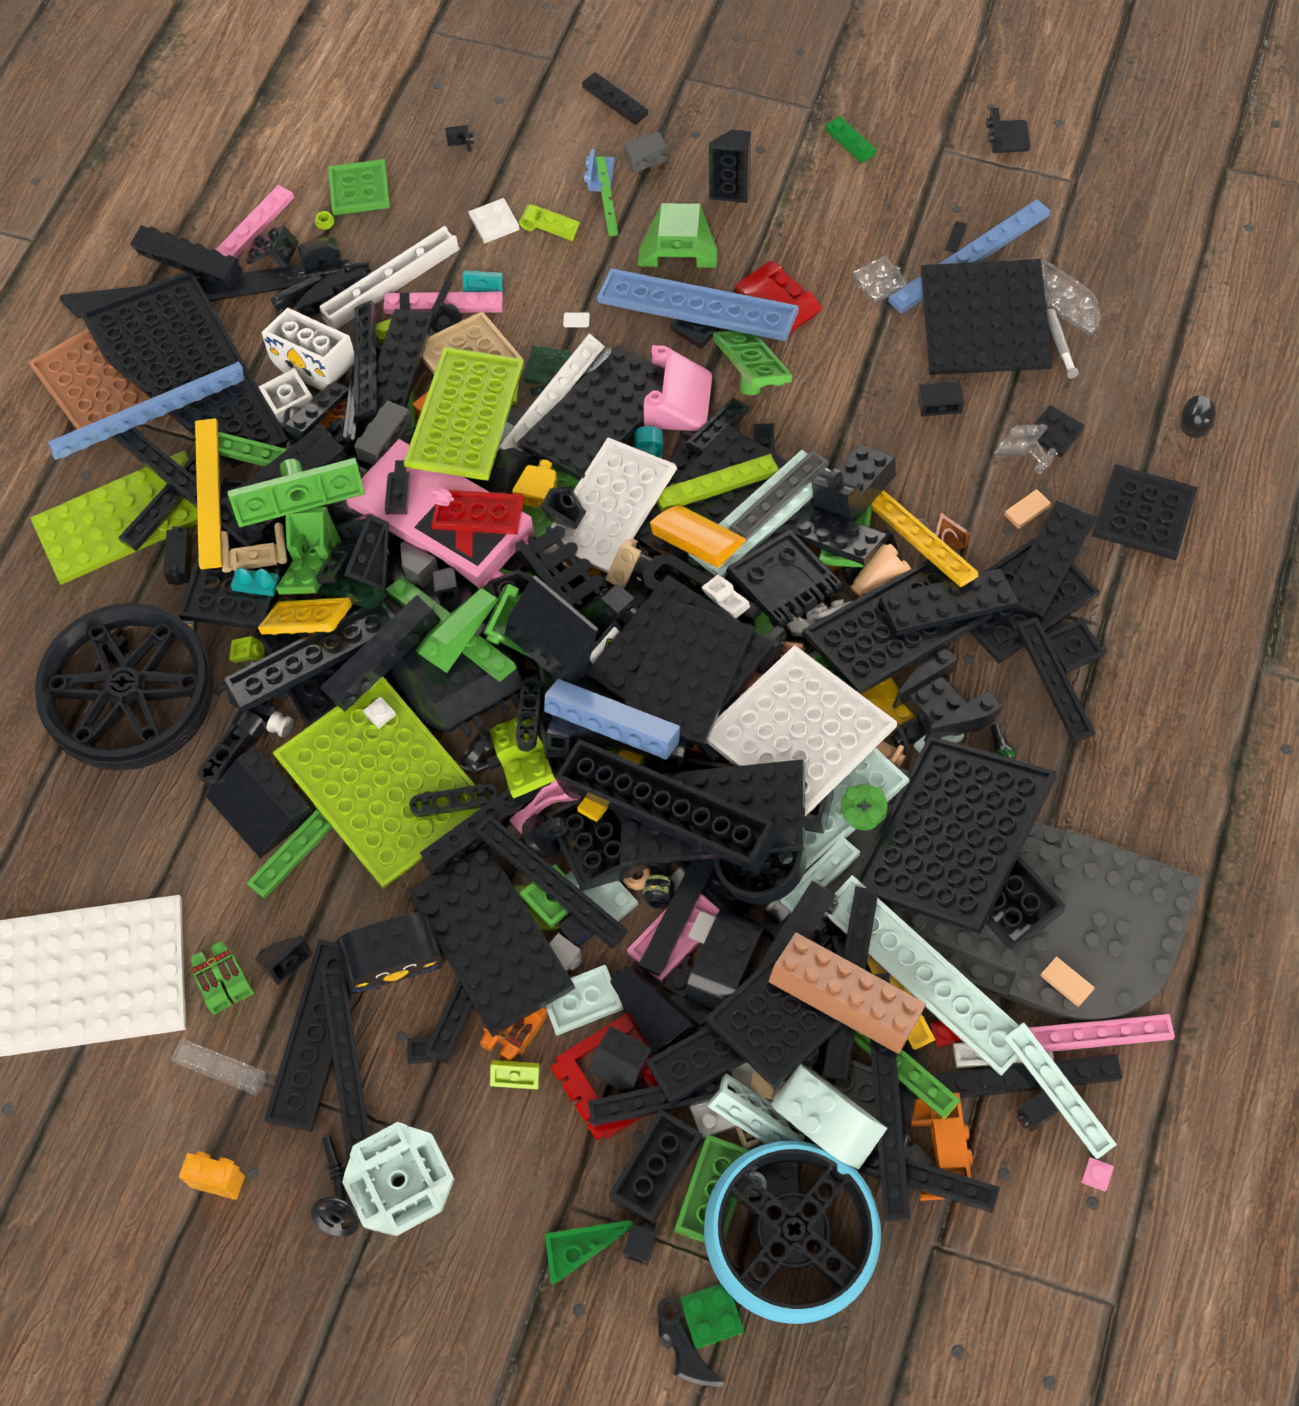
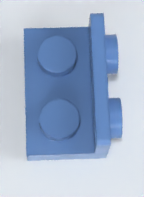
[584,149,615,191]

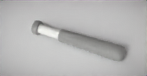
[1047,309,1079,379]

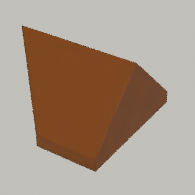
[935,513,971,551]

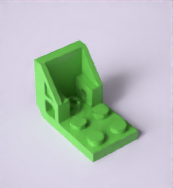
[276,507,341,594]

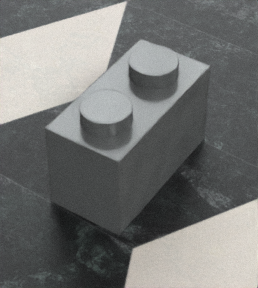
[624,132,668,172]

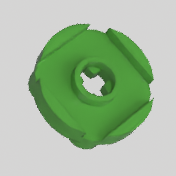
[841,784,888,830]

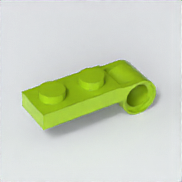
[519,204,580,241]

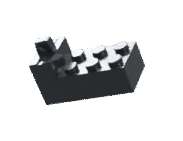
[811,444,896,522]

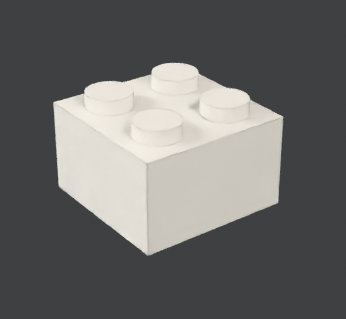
[259,368,313,428]

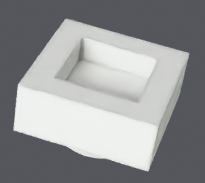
[363,697,396,729]

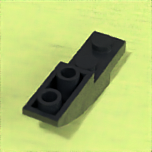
[296,267,367,318]

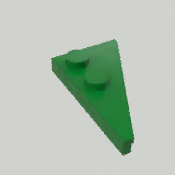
[545,1220,632,1285]

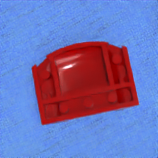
[734,261,822,334]

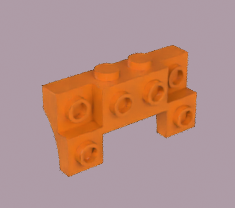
[911,1093,973,1201]

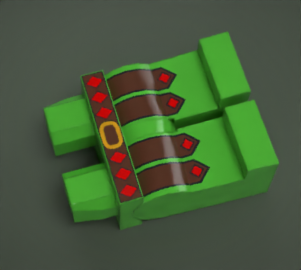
[191,942,254,1015]

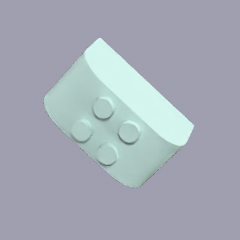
[771,1064,887,1170]

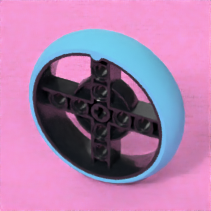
[704,1141,881,1324]

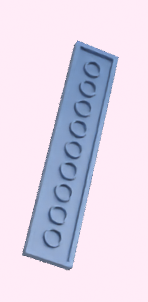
[597,268,799,341]

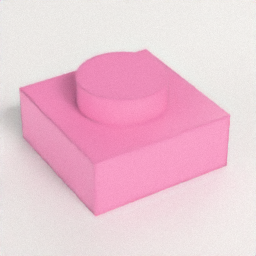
[1081,1157,1114,1192]

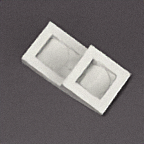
[702,575,750,619]

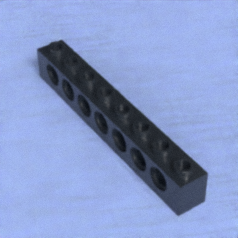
[420,756,568,875]

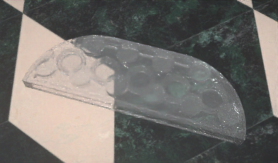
[1011,257,1101,337]

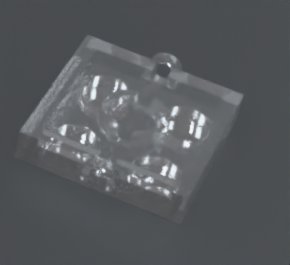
[852,256,908,304]

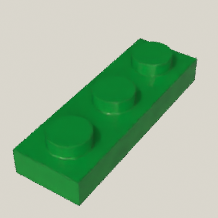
[825,116,877,164]

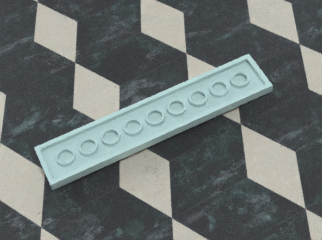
[827,875,1019,1076]

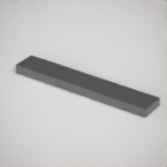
[729,450,829,543]

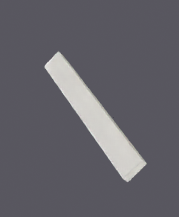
[498,333,605,451]

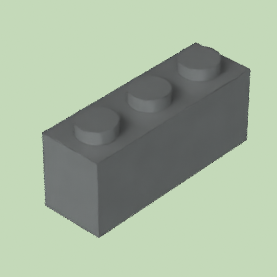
[354,401,412,465]

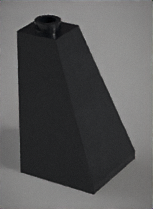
[479,447,536,494]

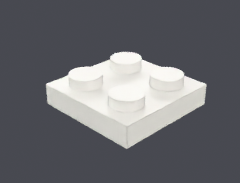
[468,198,520,243]

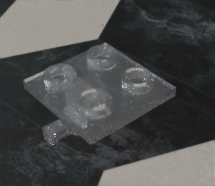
[993,424,1057,475]

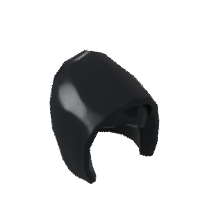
[1180,396,1216,438]

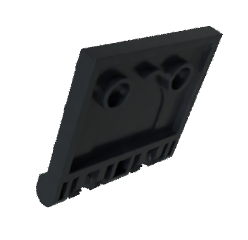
[726,529,843,628]

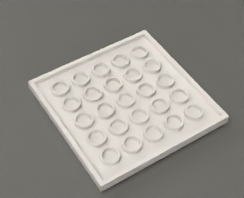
[707,645,897,816]

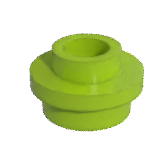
[315,211,334,230]

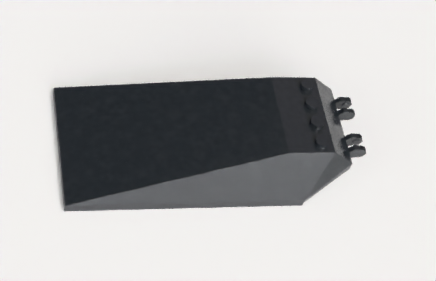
[325,537,525,738]

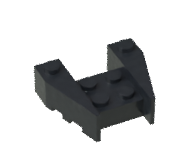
[892,646,1003,743]

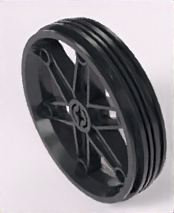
[35,603,214,771]

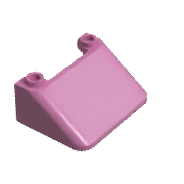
[644,345,712,431]

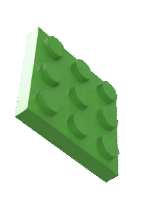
[328,159,390,216]

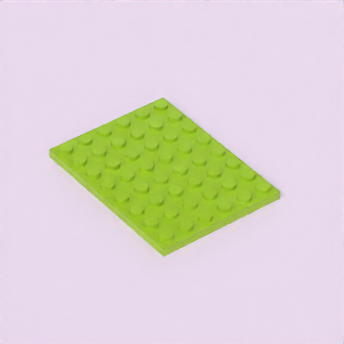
[273,676,487,889]

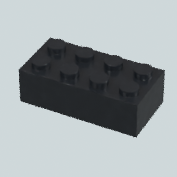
[609,1109,703,1227]

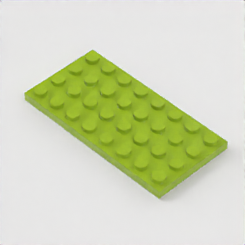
[404,347,524,481]
[30,451,198,585]

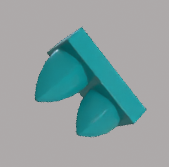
[462,270,504,293]
[231,568,280,597]

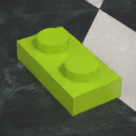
[490,1060,540,1089]

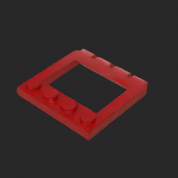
[551,1012,659,1140]

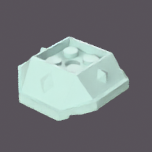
[342,1122,454,1236]

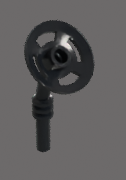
[311,1136,360,1237]

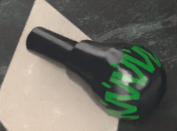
[990,724,1015,759]

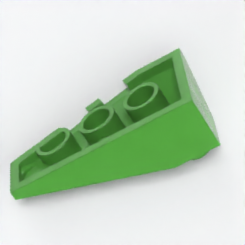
[416,588,499,673]

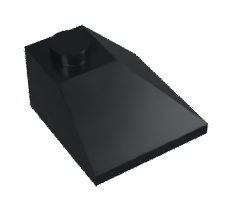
[255,935,313,985]

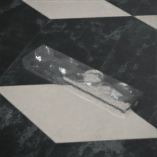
[171,1038,268,1096]

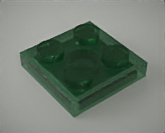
[523,345,572,386]

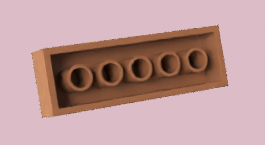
[768,933,926,1054]

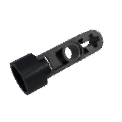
[198,710,267,789]

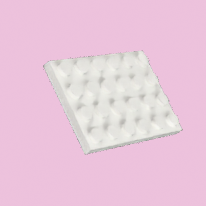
[551,438,677,573]

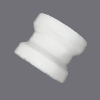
[267,711,294,738]

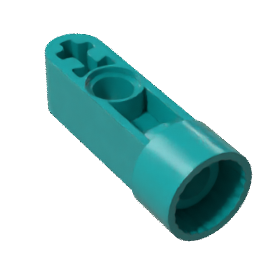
[634,426,663,459]

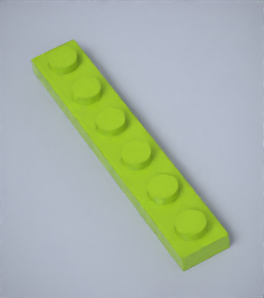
[656,454,779,512]

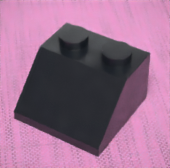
[590,1025,656,1093]

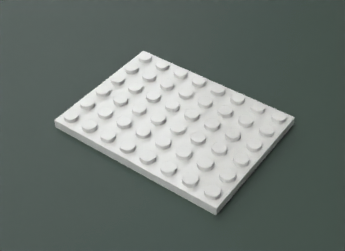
[0,895,186,1057]

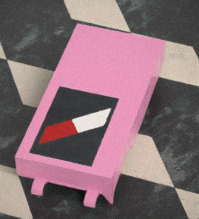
[346,439,535,589]

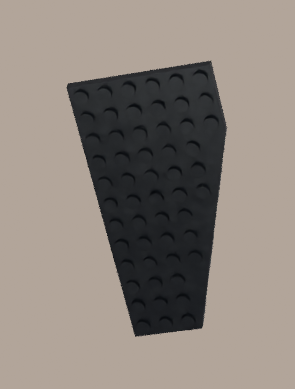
[80,270,288,468]

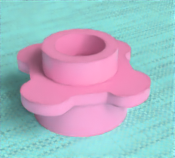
[431,488,454,506]

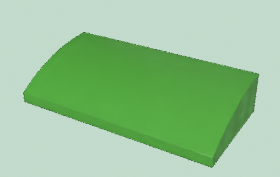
[672,1134,750,1243]

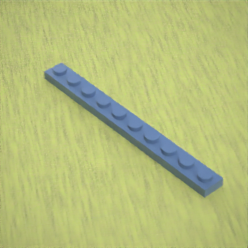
[888,199,1050,314]
[48,362,244,460]

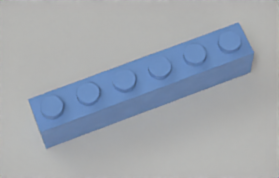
[544,679,680,760]

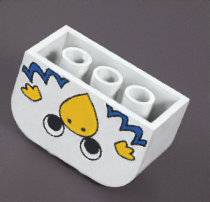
[261,308,355,390]

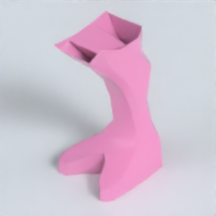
[509,777,581,834]

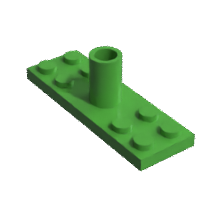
[713,330,792,395]
[227,458,365,527]

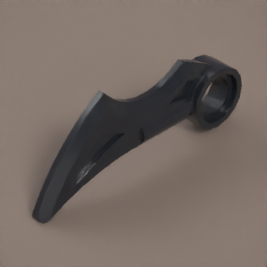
[657,1297,725,1387]

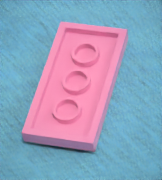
[627,894,719,983]

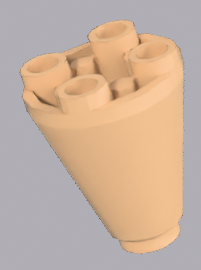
[850,544,911,598]

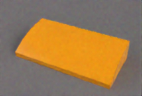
[650,505,746,568]

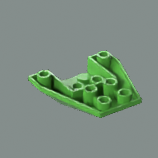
[638,203,717,268]

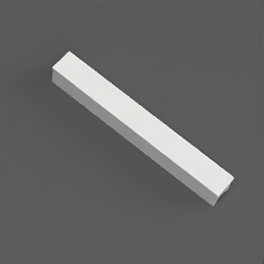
[319,226,460,330]

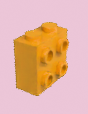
[179,1151,245,1200]

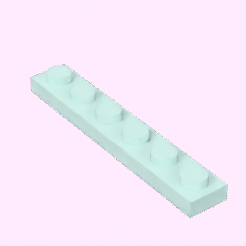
[1004,1023,1117,1159]

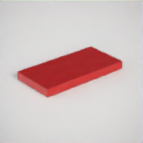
[432,490,524,535]

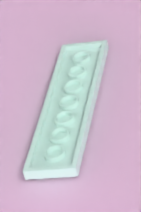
[689,450,831,578]

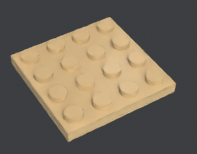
[422,311,522,374]

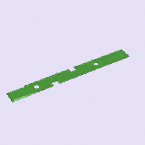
[596,156,618,237]

